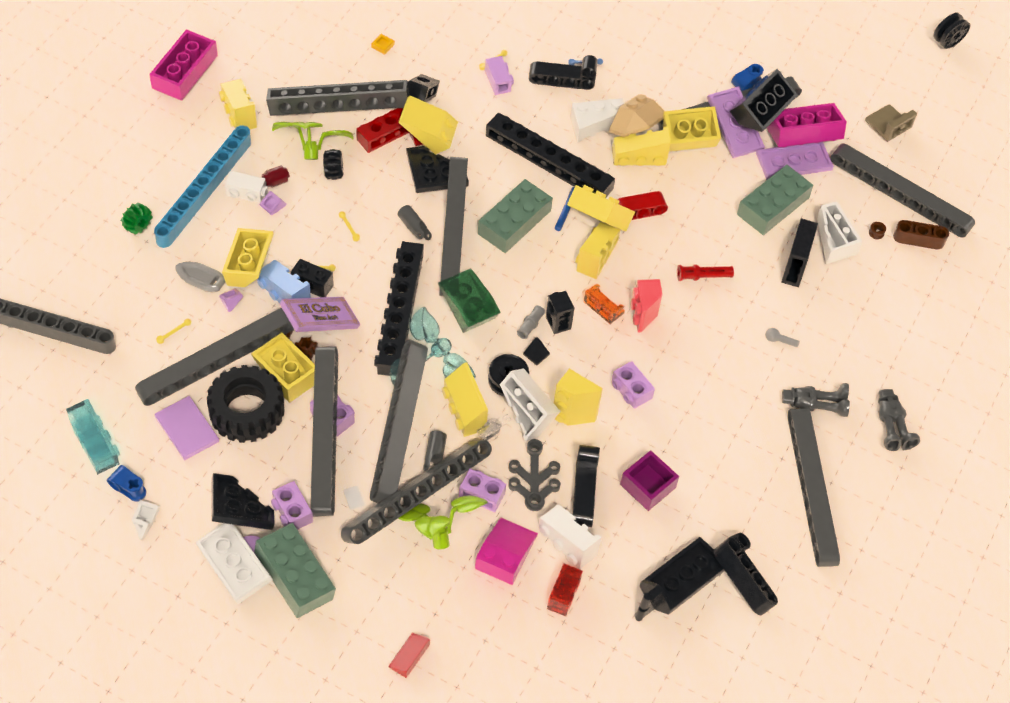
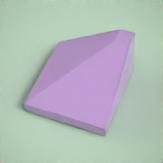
[259,191,287,216]
[219,288,243,312]

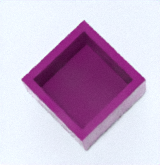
[620,450,680,511]

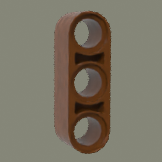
[893,220,949,250]

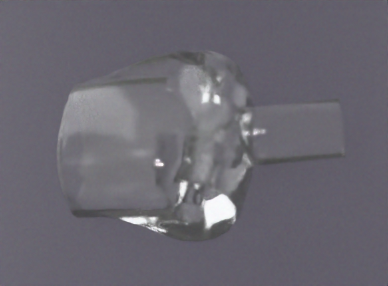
[477,414,512,442]

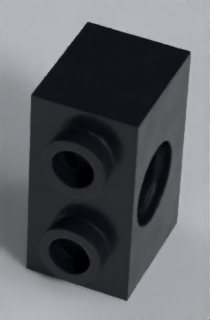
[407,74,440,102]
[291,259,334,297]

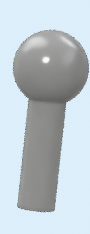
[765,328,800,348]

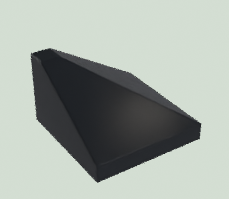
[523,337,550,366]

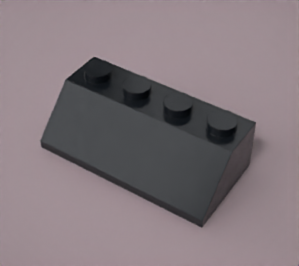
[729,68,798,132]

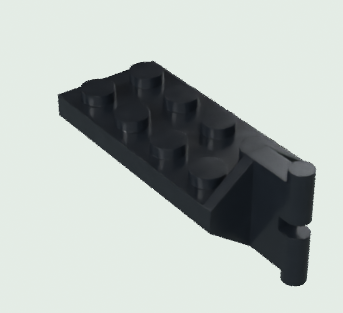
[635,537,725,621]

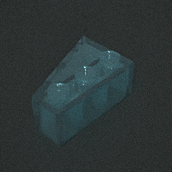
[66,399,120,475]

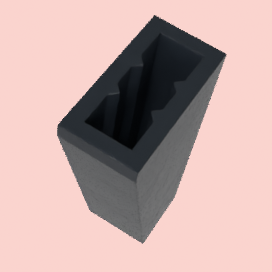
[781,218,818,288]

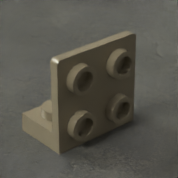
[865,104,918,142]

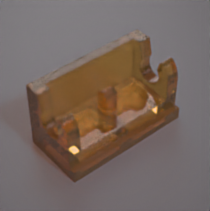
[584,284,625,325]

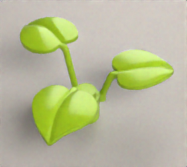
[272,122,354,160]
[398,496,488,550]

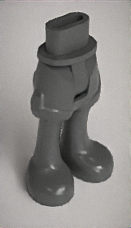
[782,383,850,417]
[878,389,921,451]

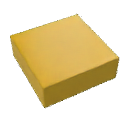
[371,34,395,55]

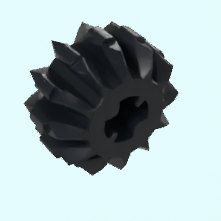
[323,149,344,180]

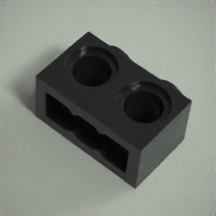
[546,290,575,334]

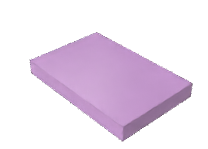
[154,396,219,461]

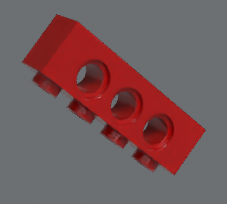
[356,108,410,153]

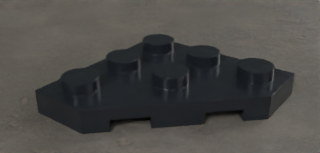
[406,146,469,193]
[211,473,275,530]

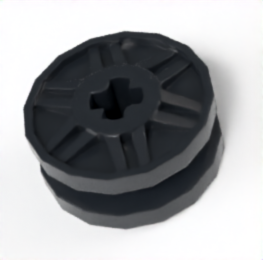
[933,12,971,49]
[488,354,529,397]

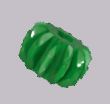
[120,202,153,235]

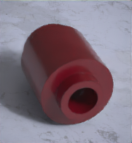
[261,165,290,188]

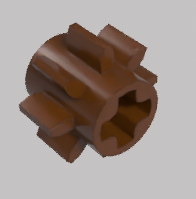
[295,337,318,360]

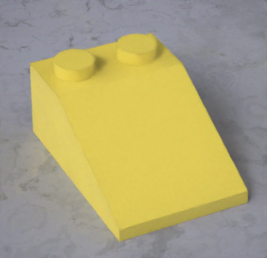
[399,96,458,154]
[251,333,315,403]

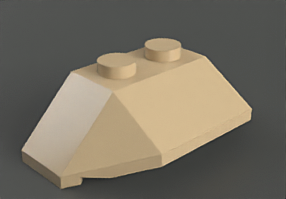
[609,94,665,137]

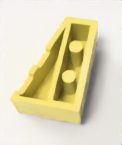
[219,79,257,129]
[612,126,671,166]
[567,185,635,231]
[575,222,620,279]

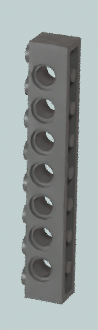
[266,80,410,116]

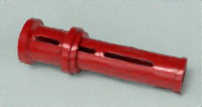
[677,264,734,281]

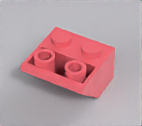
[631,279,662,332]

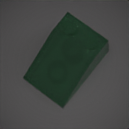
[438,268,501,333]

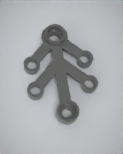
[508,439,561,511]

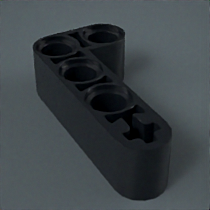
[529,55,598,90]
[572,445,600,528]
[714,533,778,616]

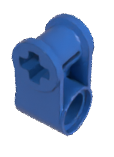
[731,64,764,91]
[106,465,147,502]

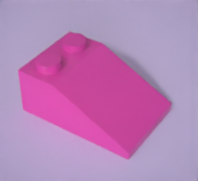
[475,518,538,585]

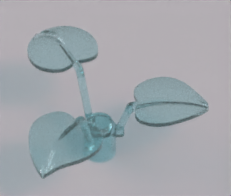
[390,306,476,385]

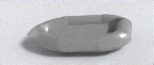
[175,262,226,292]

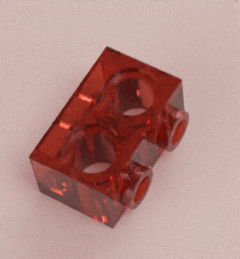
[547,564,583,617]

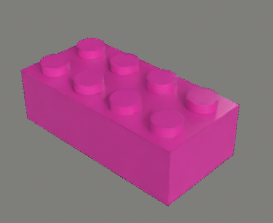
[149,29,218,101]
[767,103,847,147]

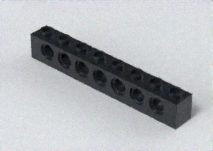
[486,112,615,198]
[374,241,424,377]

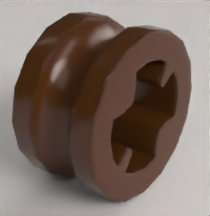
[869,222,886,240]

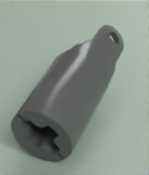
[397,205,432,240]
[423,430,447,471]

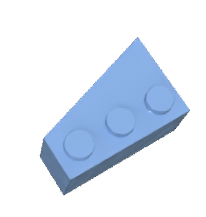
[257,260,311,303]

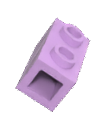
[485,56,514,95]

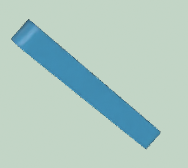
[154,125,251,248]

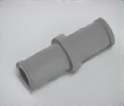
[517,305,545,339]

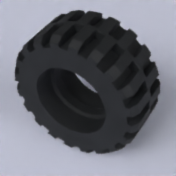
[207,365,285,443]

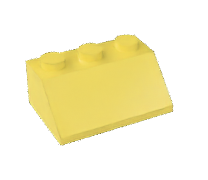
[663,106,721,151]
[222,228,274,287]
[442,362,488,437]
[554,368,603,426]

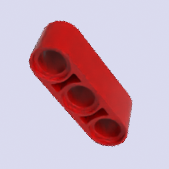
[617,191,668,220]

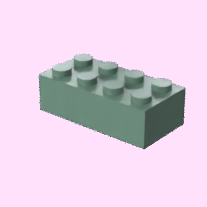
[737,165,814,236]
[477,179,553,254]
[254,523,336,618]

